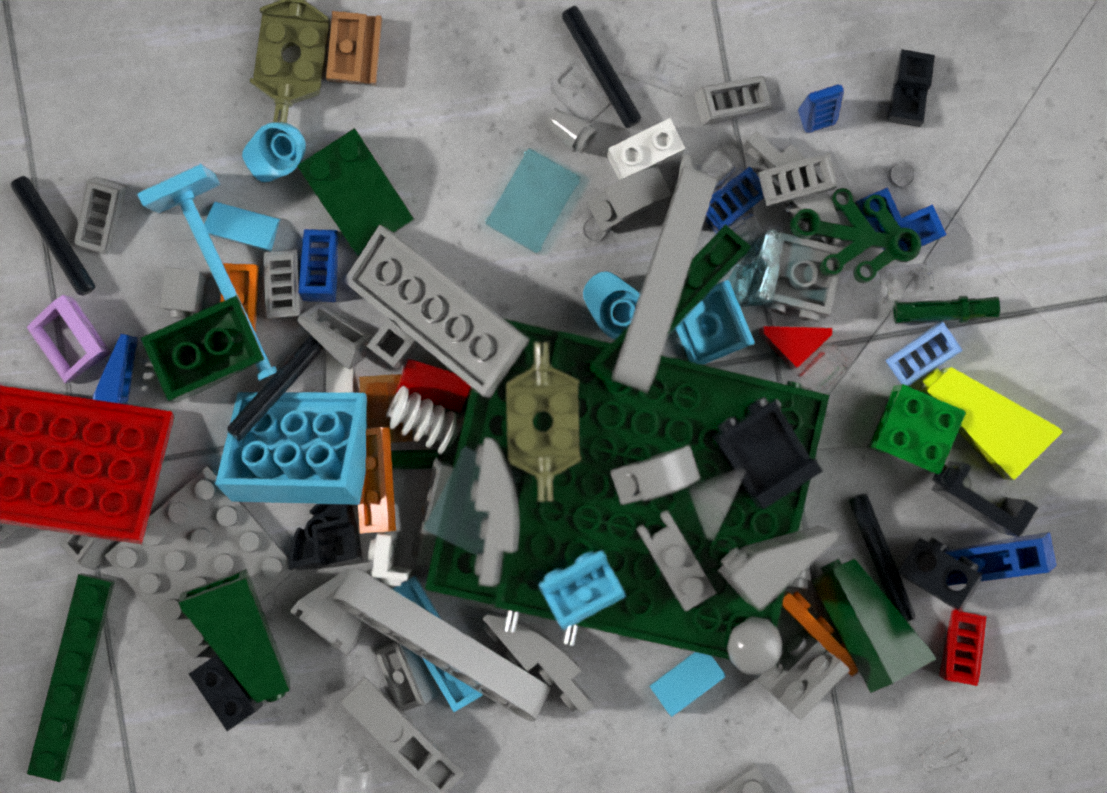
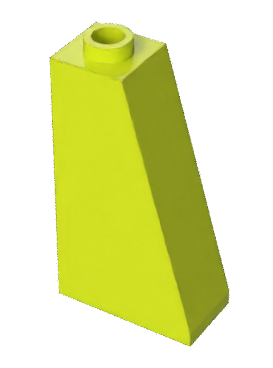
[920,367,1063,480]

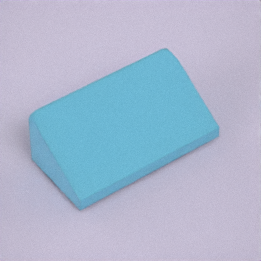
[204,201,280,252]
[649,652,726,717]

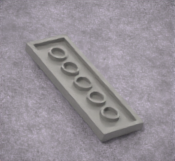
[343,225,529,398]

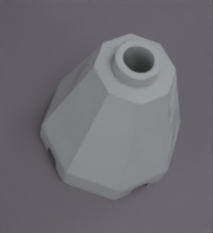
[290,568,367,657]

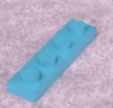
[392,575,483,712]

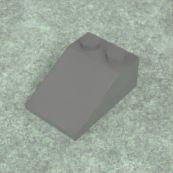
[718,526,840,610]

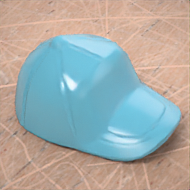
[242,122,306,182]
[583,271,640,339]

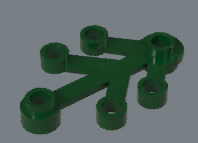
[790,188,921,283]

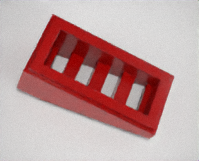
[939,609,987,686]

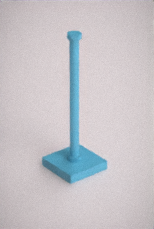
[137,164,277,381]

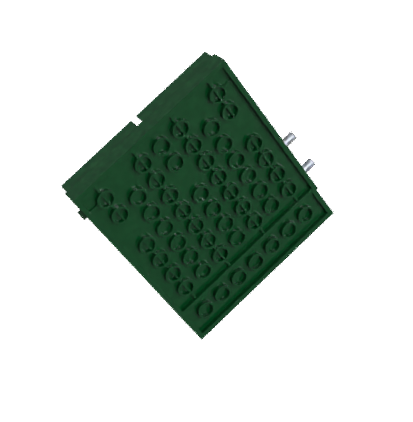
[425,318,830,660]

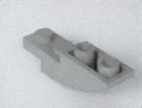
[743,130,841,246]
[471,438,519,586]
[483,611,594,715]
[340,676,464,793]

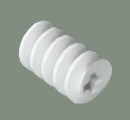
[386,386,464,454]

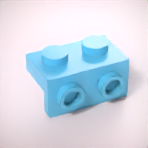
[539,551,626,630]

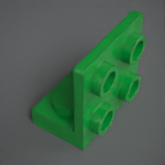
[868,384,966,474]

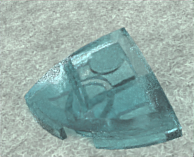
[728,229,780,307]

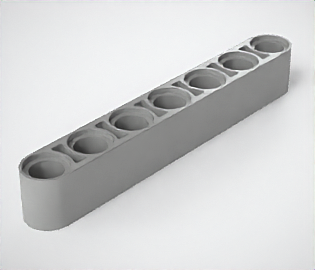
[612,166,717,392]
[333,568,550,721]

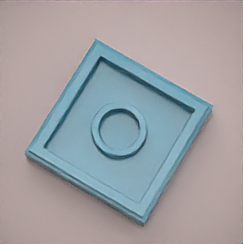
[676,280,755,365]

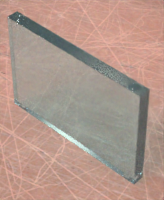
[485,148,581,254]
[423,447,521,556]

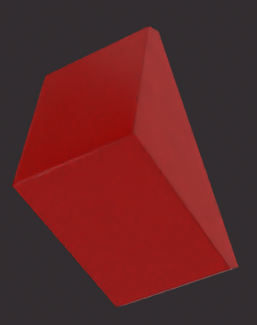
[759,326,833,370]

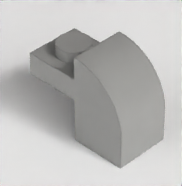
[587,166,673,232]
[610,445,700,505]

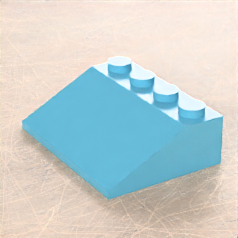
[215,392,367,505]

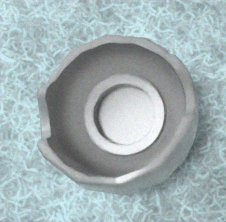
[727,617,782,675]

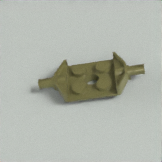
[250,0,330,123]
[506,342,581,501]

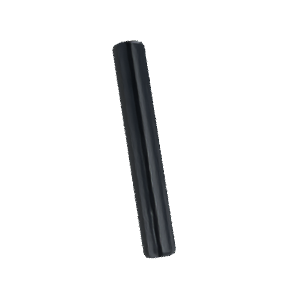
[562,6,641,128]
[10,176,95,296]
[227,335,324,441]
[849,493,916,622]

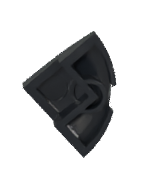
[289,504,363,570]

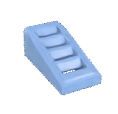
[885,321,963,386]

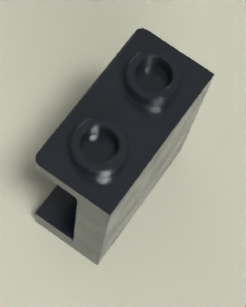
[712,396,823,509]
[931,461,1038,538]

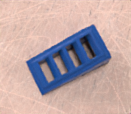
[798,84,844,133]
[705,166,764,234]
[298,229,338,302]
[92,334,138,404]

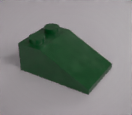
[297,128,415,257]
[141,296,265,402]

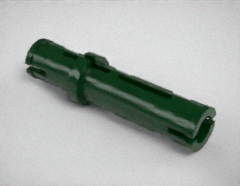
[893,296,1001,324]

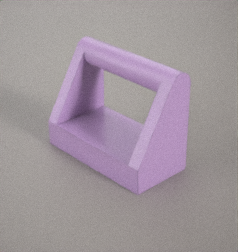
[26,295,111,383]

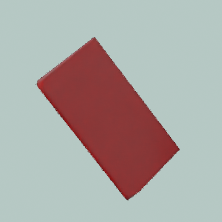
[395,359,471,413]

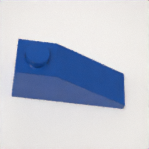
[946,532,1057,586]

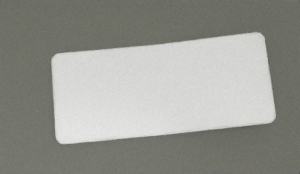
[326,350,353,393]

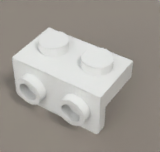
[368,531,414,586]

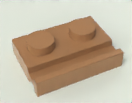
[326,11,382,86]

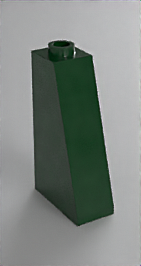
[812,558,936,693]
[178,569,290,703]

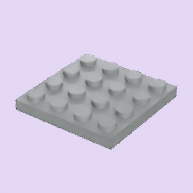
[105,466,296,659]

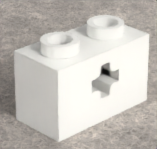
[607,118,685,180]

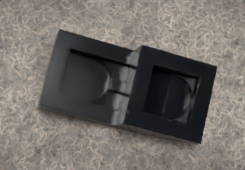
[887,49,935,128]

